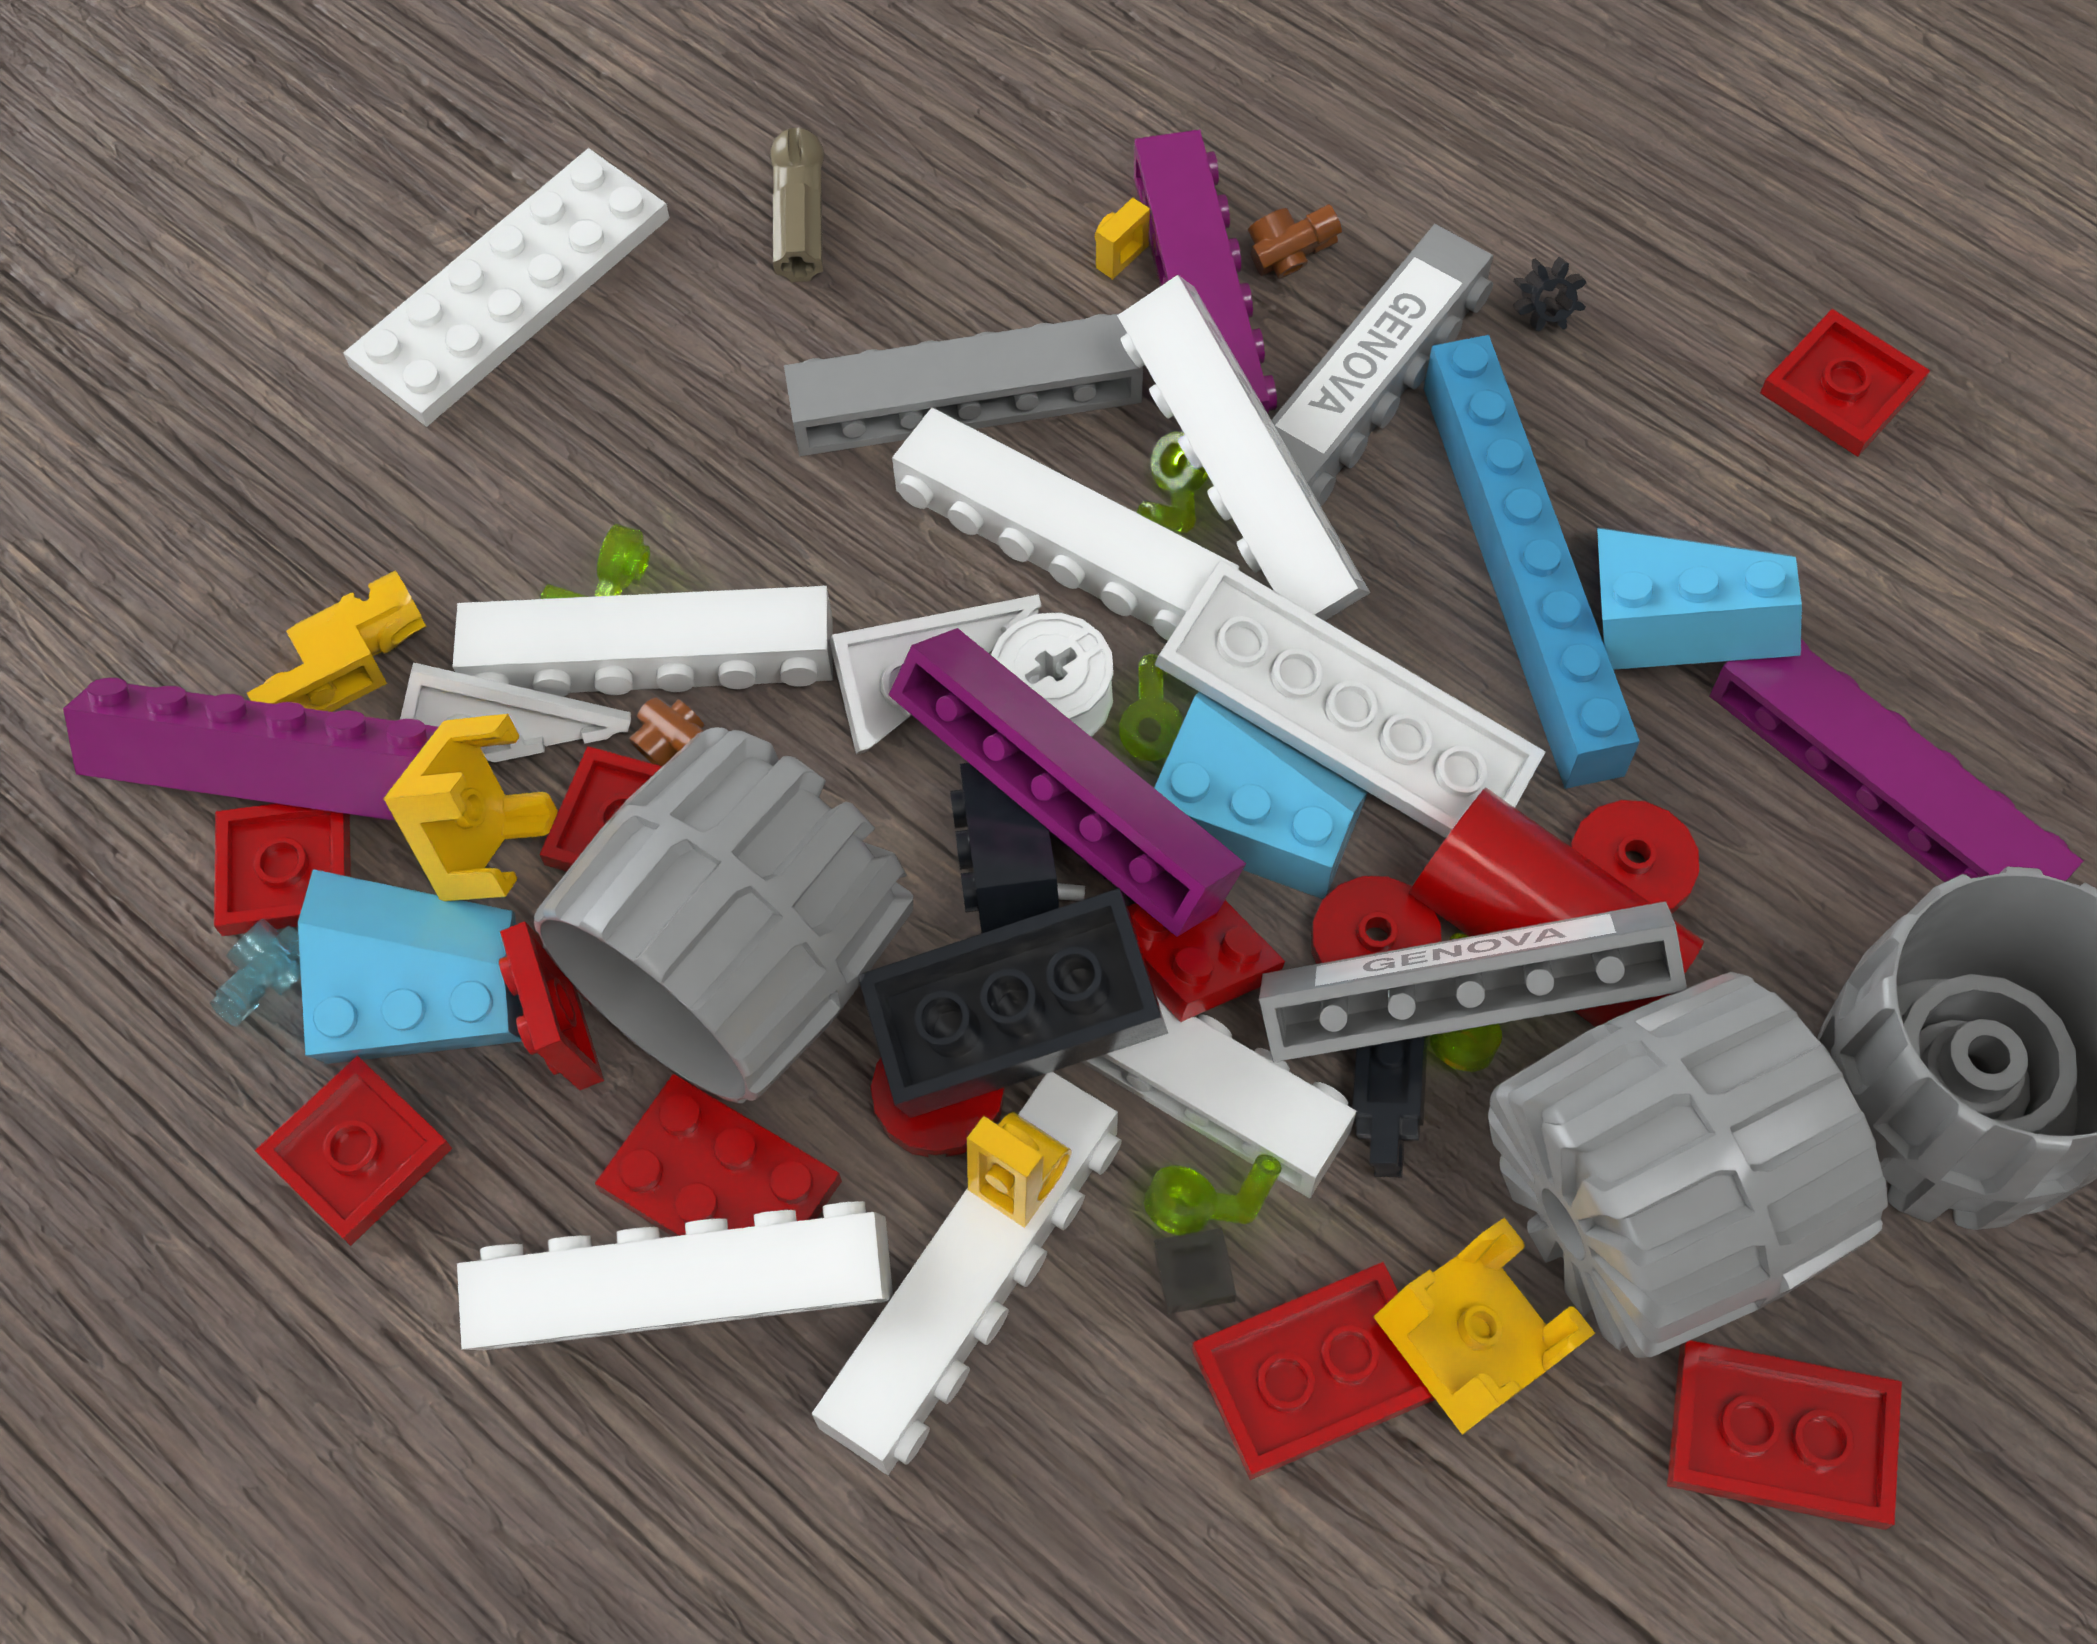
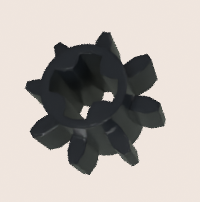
[1513,257,1586,331]

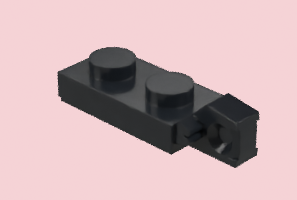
[1353,1036,1428,1178]

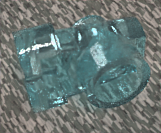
[210,918,301,1027]

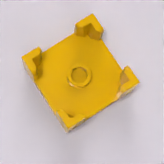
[383,714,558,901]
[1373,1217,1595,1435]

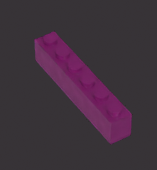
[1134,129,1277,414]
[889,628,1246,937]
[1709,639,2084,882]
[63,678,438,821]

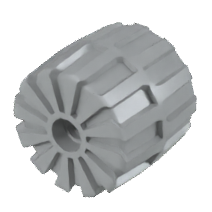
[534,727,913,1103]
[1817,866,2097,1230]
[1488,972,1888,1359]

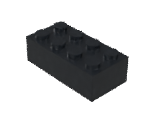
[859,888,1168,1118]

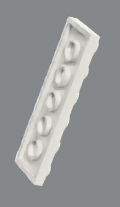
[343,148,670,427]
[1155,559,1546,838]

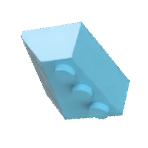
[1597,527,1802,670]
[1154,692,1368,899]
[298,869,523,1064]

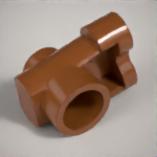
[1248,204,1342,278]
[629,697,705,766]

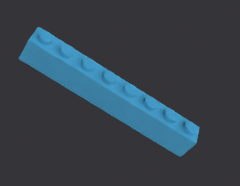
[1424,335,1640,789]

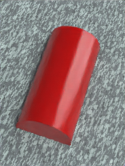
[1409,787,1704,1027]

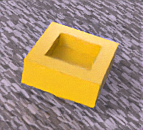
[1095,197,1150,280]

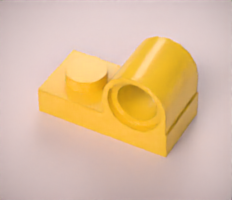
[967,1112,1072,1228]

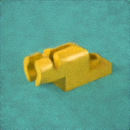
[246,570,427,712]

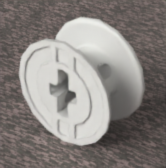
[991,613,1113,737]

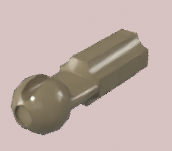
[770,128,825,282]

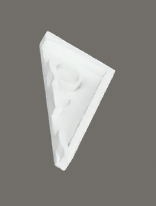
[829,594,1041,755]
[400,662,631,763]

